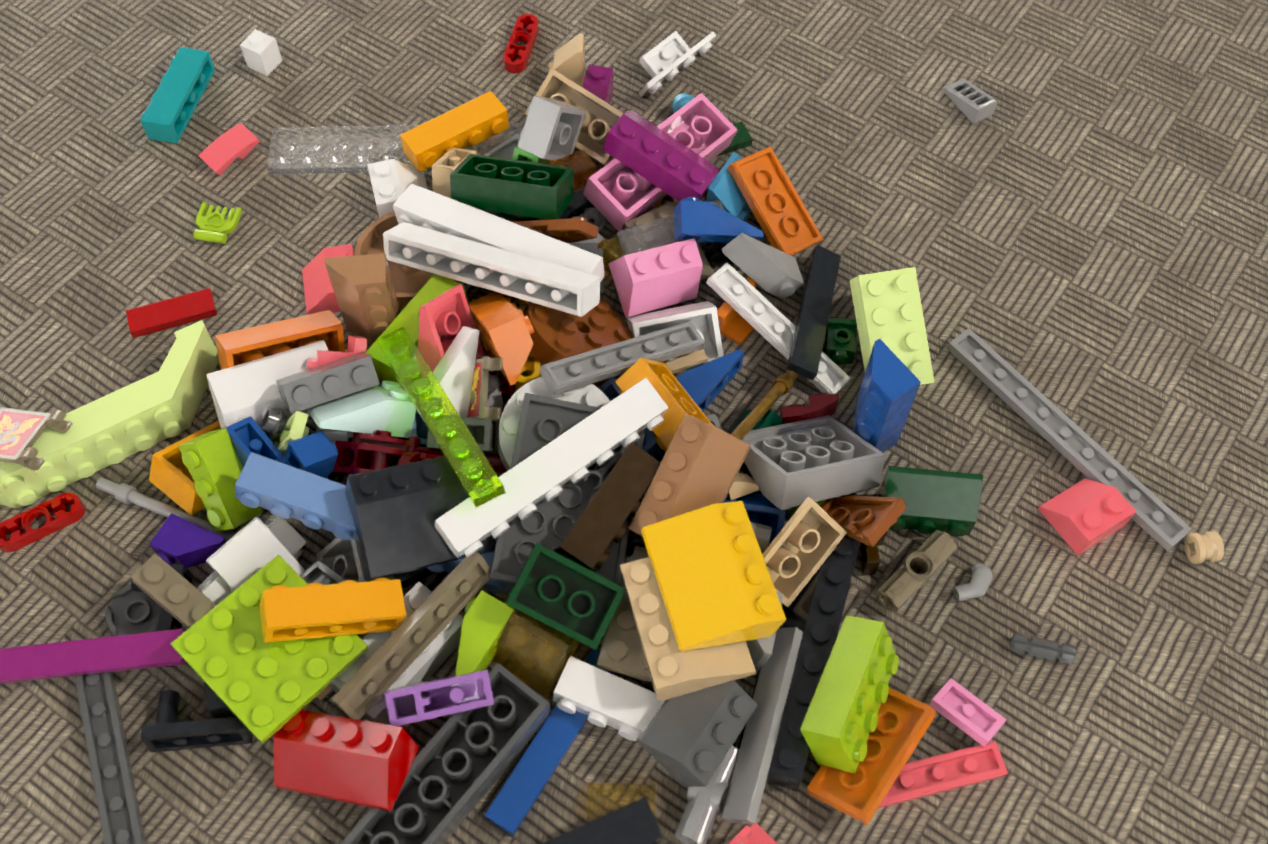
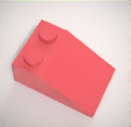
[417,284,485,387]

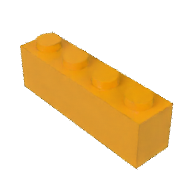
[400,91,509,173]
[260,578,406,643]

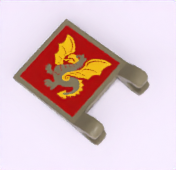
[467,356,503,420]
[0,407,73,471]

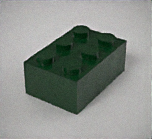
[504,543,626,650]

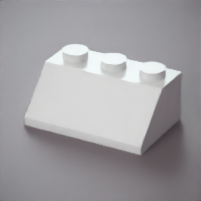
[627,301,724,362]

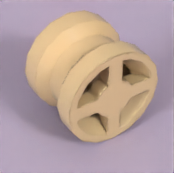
[1184,531,1224,564]

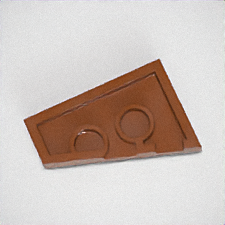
[513,217,599,243]
[820,495,907,547]

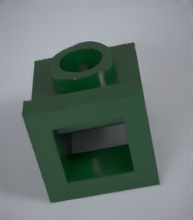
[824,317,857,364]

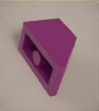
[582,64,614,104]

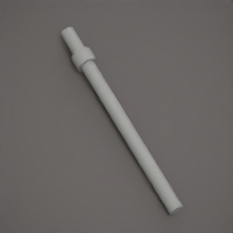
[96,477,237,542]

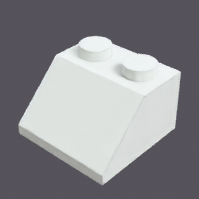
[367,159,428,217]

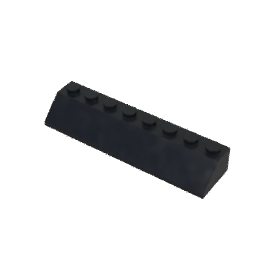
[737,535,860,791]

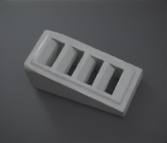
[943,79,998,124]

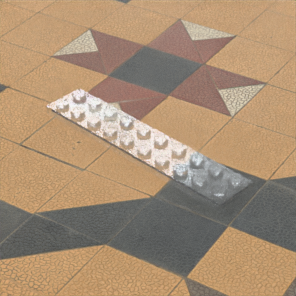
[267,123,525,175]

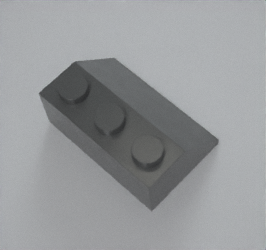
[637,681,758,787]

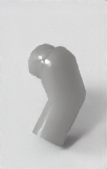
[953,563,993,602]

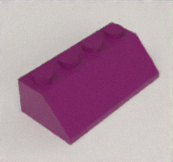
[602,110,721,202]

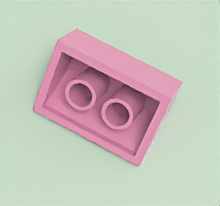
[609,238,703,318]

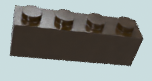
[556,442,661,571]

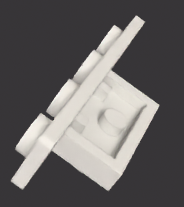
[638,31,716,97]

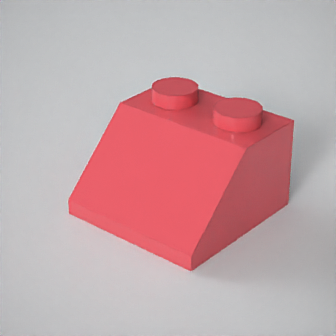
[302,244,354,315]
[1038,478,1136,556]

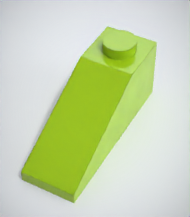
[455,590,519,676]

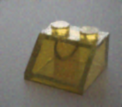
[495,611,580,700]

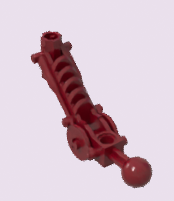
[308,430,507,486]

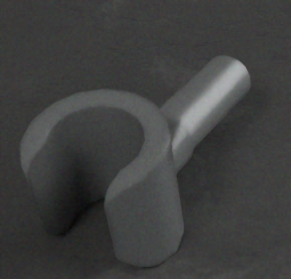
[583,455,620,491]

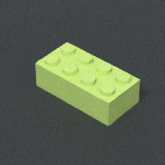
[850,267,935,385]

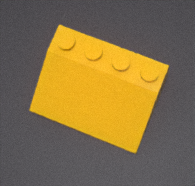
[641,501,786,652]

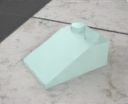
[306,381,418,438]

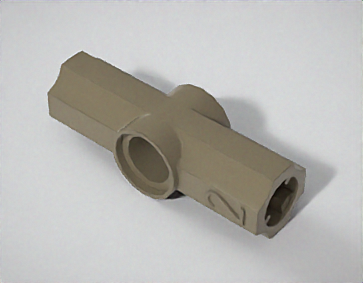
[875,530,957,612]

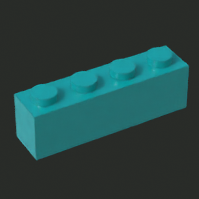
[140,47,215,144]

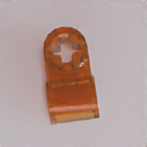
[548,150,599,190]

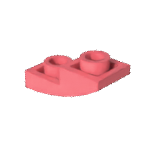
[199,123,260,176]

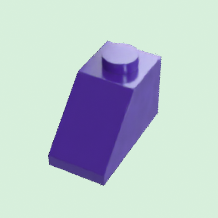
[150,513,226,568]

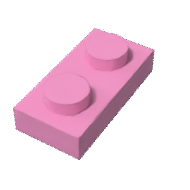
[930,678,1006,748]

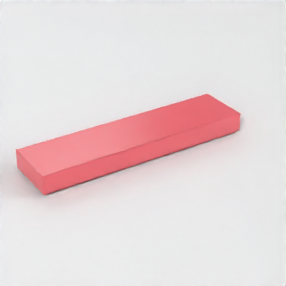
[878,741,1008,809]

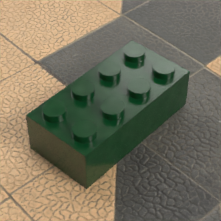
[450,154,574,220]

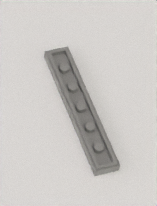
[539,321,705,395]
[722,627,803,825]

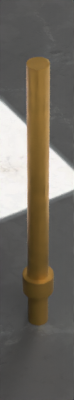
[731,370,799,440]

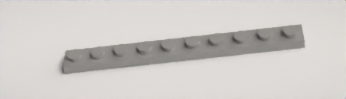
[947,328,1192,552]

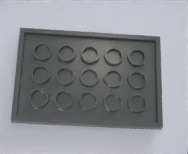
[489,393,646,586]

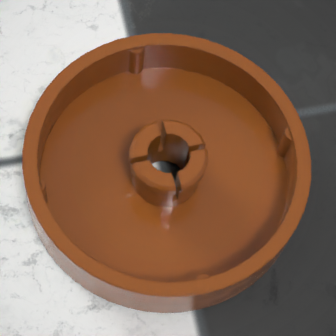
[523,298,633,386]

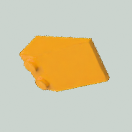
[149,420,221,516]

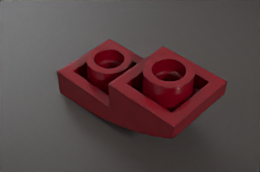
[779,393,839,424]

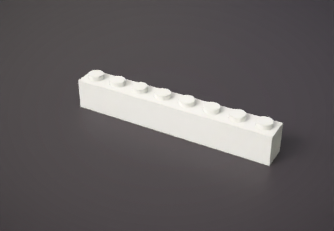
[393,183,605,282]
[383,222,601,317]
[435,378,669,558]

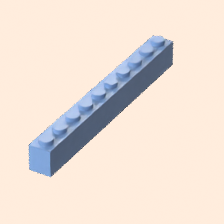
[235,452,514,594]

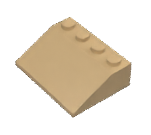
[620,557,756,702]

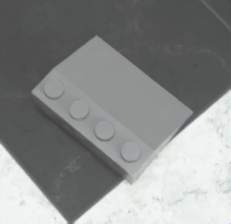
[742,415,885,510]

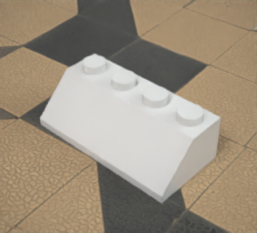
[206,340,329,429]

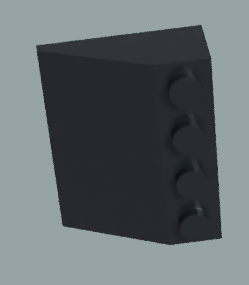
[345,450,496,581]

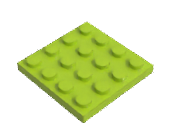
[171,554,368,744]

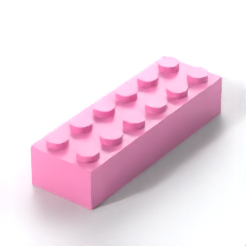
[583,93,738,232]

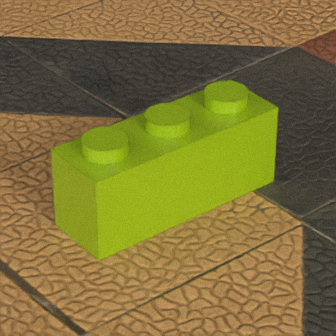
[178,428,262,531]

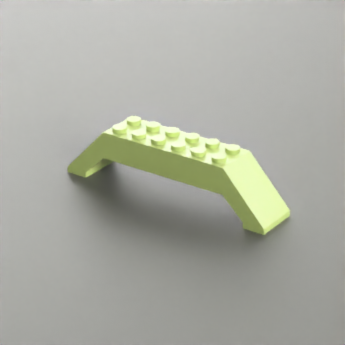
[0,320,218,509]

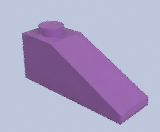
[384,669,494,726]

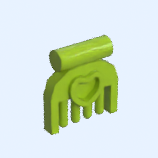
[193,202,243,244]

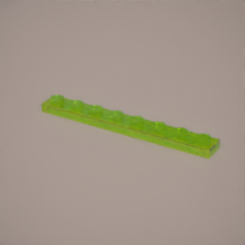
[376,327,506,508]

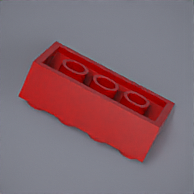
[274,710,419,811]

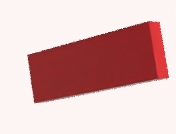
[126,288,217,338]

